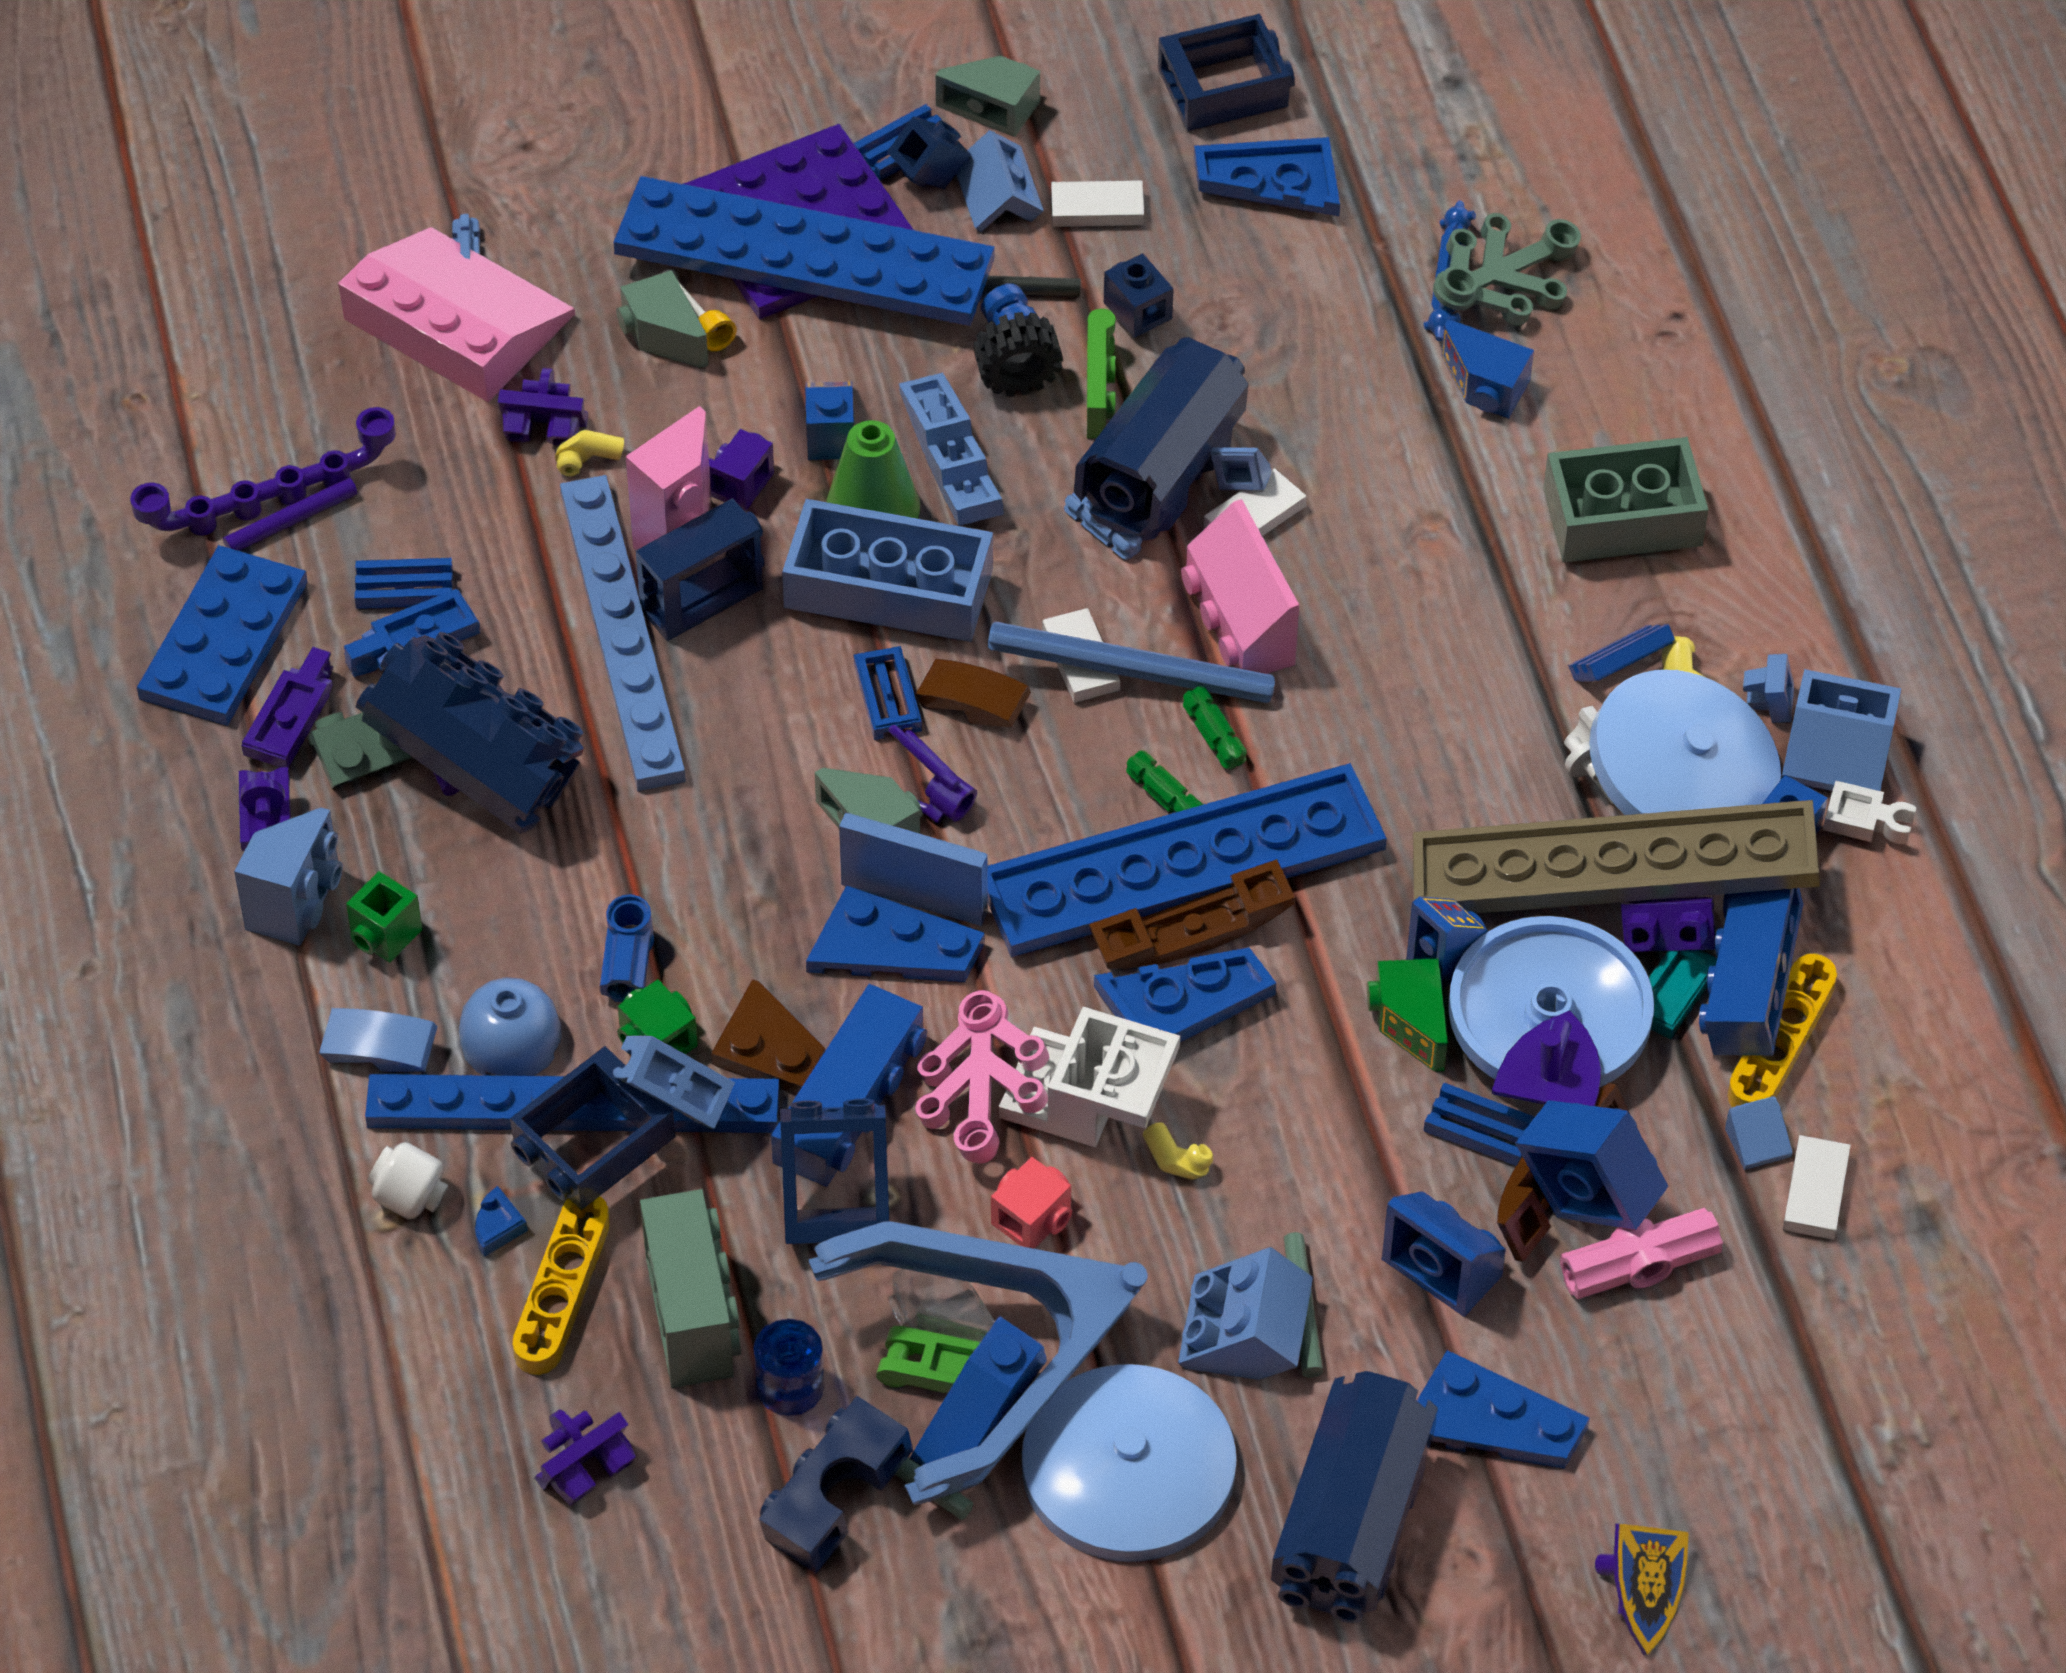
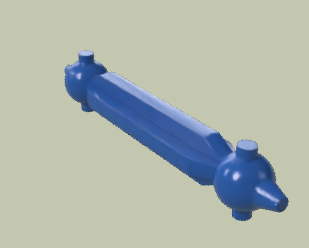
[1424,200,1476,341]

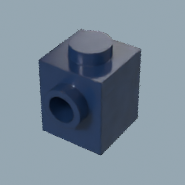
[887,116,971,189]
[1103,253,1174,338]

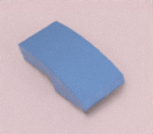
[319,1008,438,1072]

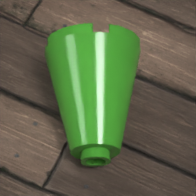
[826,420,920,519]

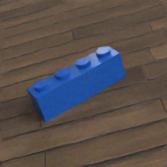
[1699,888,1803,1056]
[771,983,927,1187]

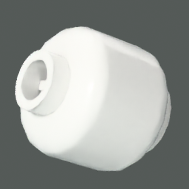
[367,1142,448,1219]

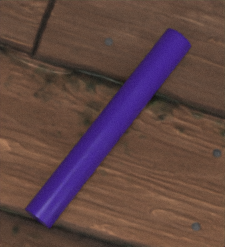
[223,477,358,551]

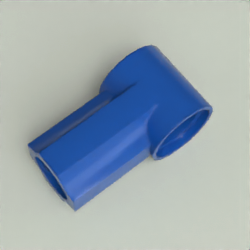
[600,894,654,1002]

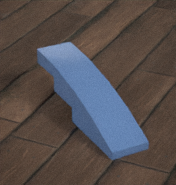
[899,373,1004,526]

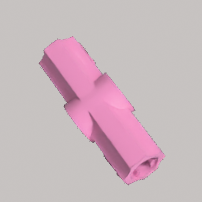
[1560,1208,1723,1300]

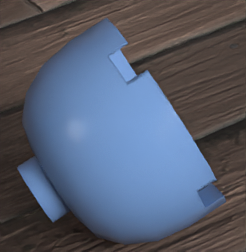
[459,977,562,1076]

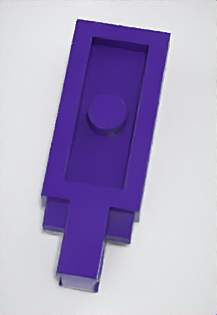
[241,647,334,768]

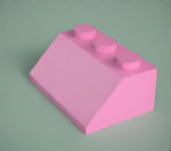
[626,406,712,550]
[1181,499,1299,674]

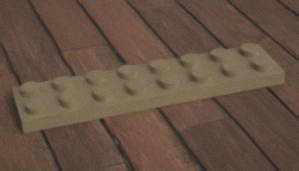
[1413,800,1820,914]

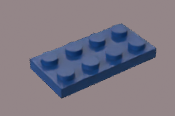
[137,545,308,726]

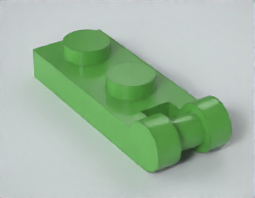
[1087,308,1116,438]
[876,1326,1025,1394]

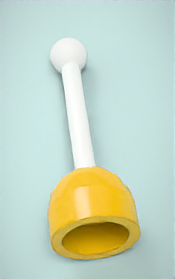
[661,269,737,351]

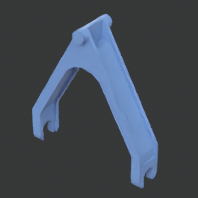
[808,1221,1148,1505]

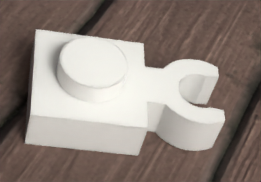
[1823,781,1916,844]

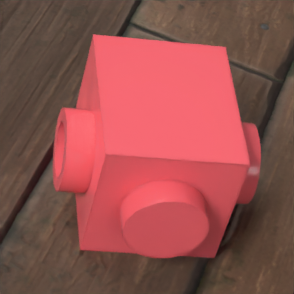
[991,1157,1072,1249]

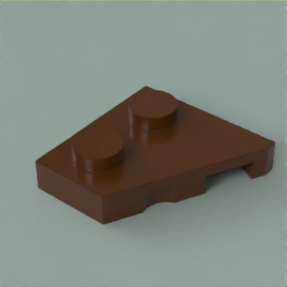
[711,979,825,1095]

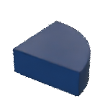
[475,1186,528,1257]

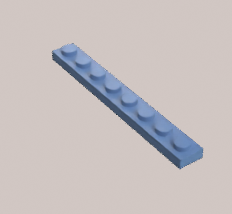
[560,475,686,791]

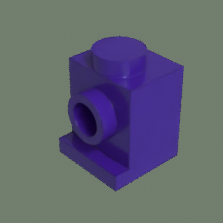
[709,429,774,511]

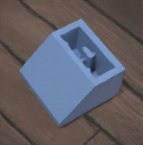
[1781,669,1902,791]
[234,807,343,946]
[1178,1247,1313,1380]

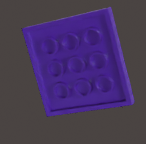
[684,124,914,320]

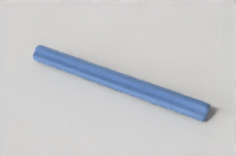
[988,622,1275,703]

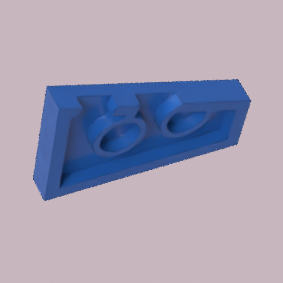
[1194,137,1340,216]
[806,885,985,982]
[1094,947,1277,1042]
[1416,1350,1590,1469]

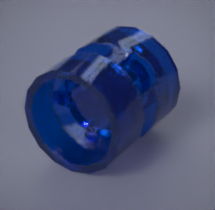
[753,1318,825,1416]

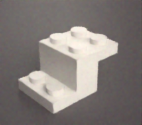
[999,1007,1180,1147]

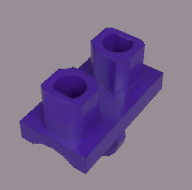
[497,368,589,446]
[239,767,291,851]
[1621,897,1716,952]
[534,1409,636,1506]

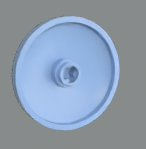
[1589,669,1781,815]
[1449,916,1654,1087]
[1022,1364,1236,1562]

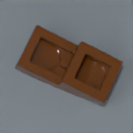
[916,659,1031,728]

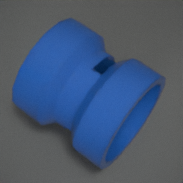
[981,284,1040,325]

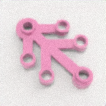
[915,990,1049,1164]

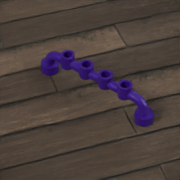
[130,407,396,536]

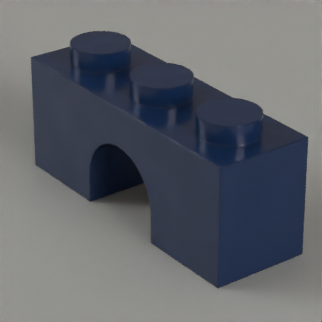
[759,1396,913,1574]

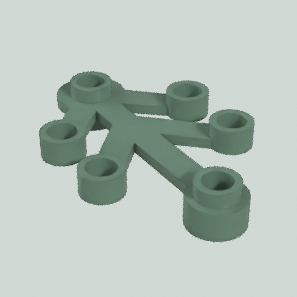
[1433,213,1581,326]

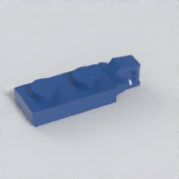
[344,589,480,677]

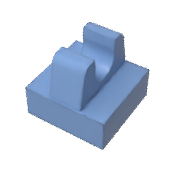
[1743,654,1794,723]

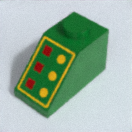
[1367,959,1447,1072]

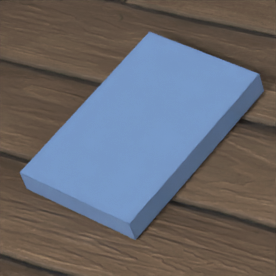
[839,813,988,926]

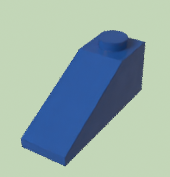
[910,1316,1047,1466]

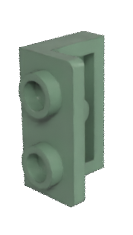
[307,712,413,789]

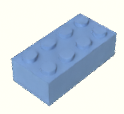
[782,499,993,642]

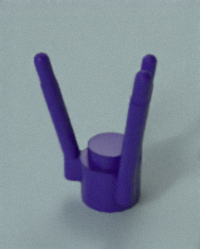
[889,725,977,824]

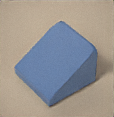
[1211,447,1272,490]
[1725,1096,1793,1170]

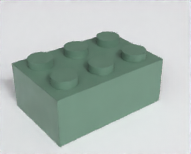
[1543,437,1709,563]
[640,1189,742,1388]

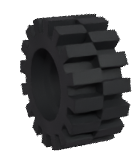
[973,312,1063,397]

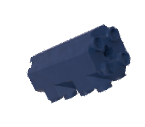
[1074,337,1249,541]
[355,632,584,834]
[1271,1371,1438,1624]

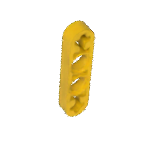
[1727,954,1837,1107]
[512,1196,610,1375]

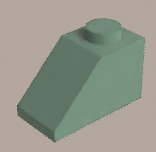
[935,56,1040,137]
[616,270,708,368]
[814,768,923,834]

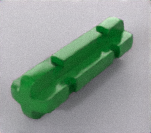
[1183,686,1247,770]
[1126,750,1204,813]

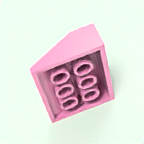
[338,227,575,402]

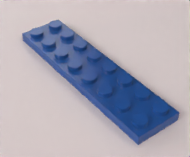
[613,176,995,326]
[988,763,1387,957]

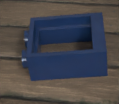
[1158,14,1295,131]
[636,498,765,642]
[510,1046,676,1210]
[780,1099,889,1244]

